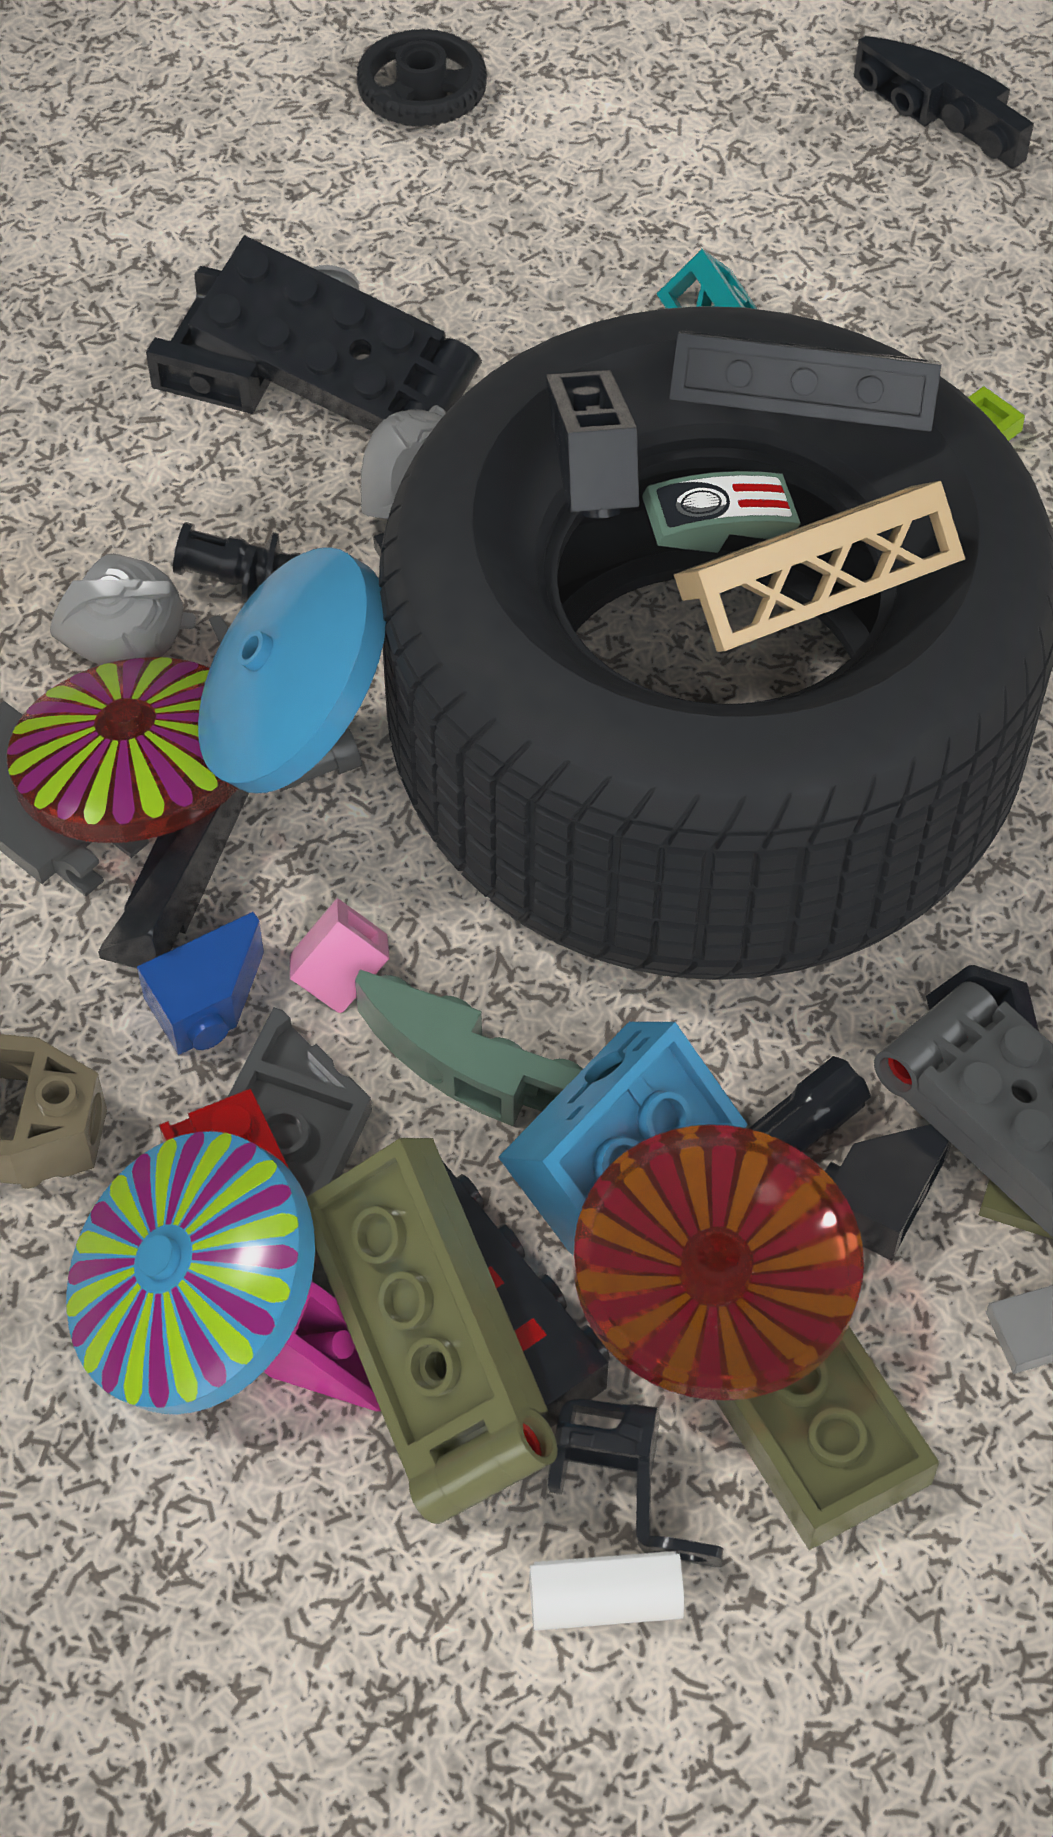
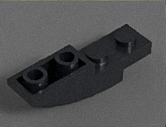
[853,35,1034,169]

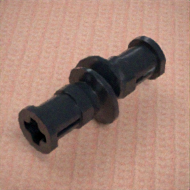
[173,522,300,603]

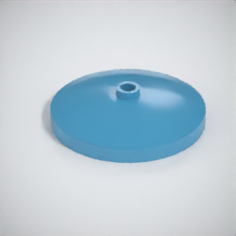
[198,547,386,794]

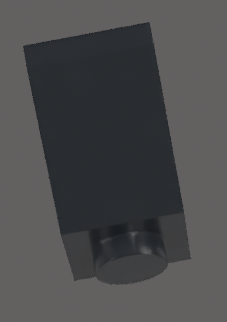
[819,1124,951,1261]

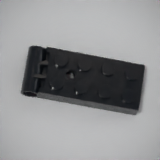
[188,235,482,431]

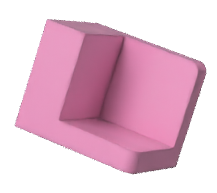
[290,898,390,1013]

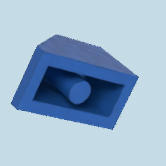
[137,911,264,1055]

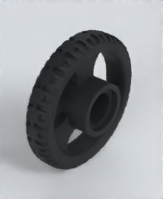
[357,29,487,127]

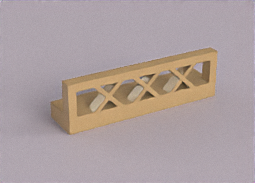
[674,481,965,652]

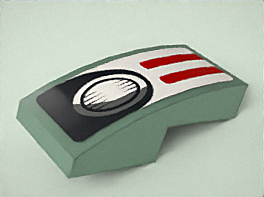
[642,471,800,553]

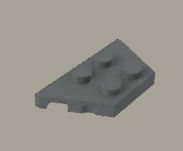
[228,1007,372,1197]

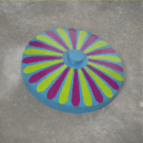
[66,1131,315,1415]

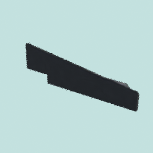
[98,759,249,968]

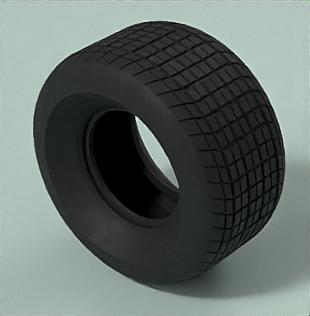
[379,306,1053,980]

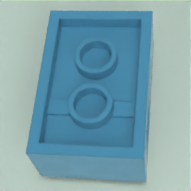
[498,1022,748,1257]

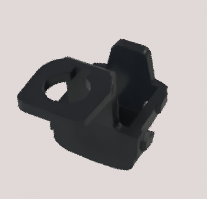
[548,1399,723,1568]

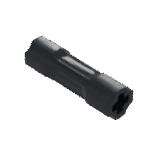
[705,1056,871,1209]

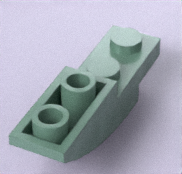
[355,969,583,1126]

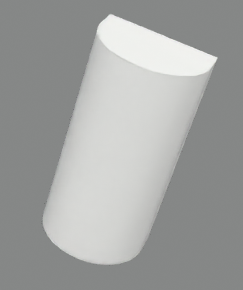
[529,1551,684,1631]

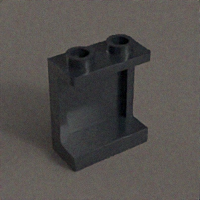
[146,266,271,414]

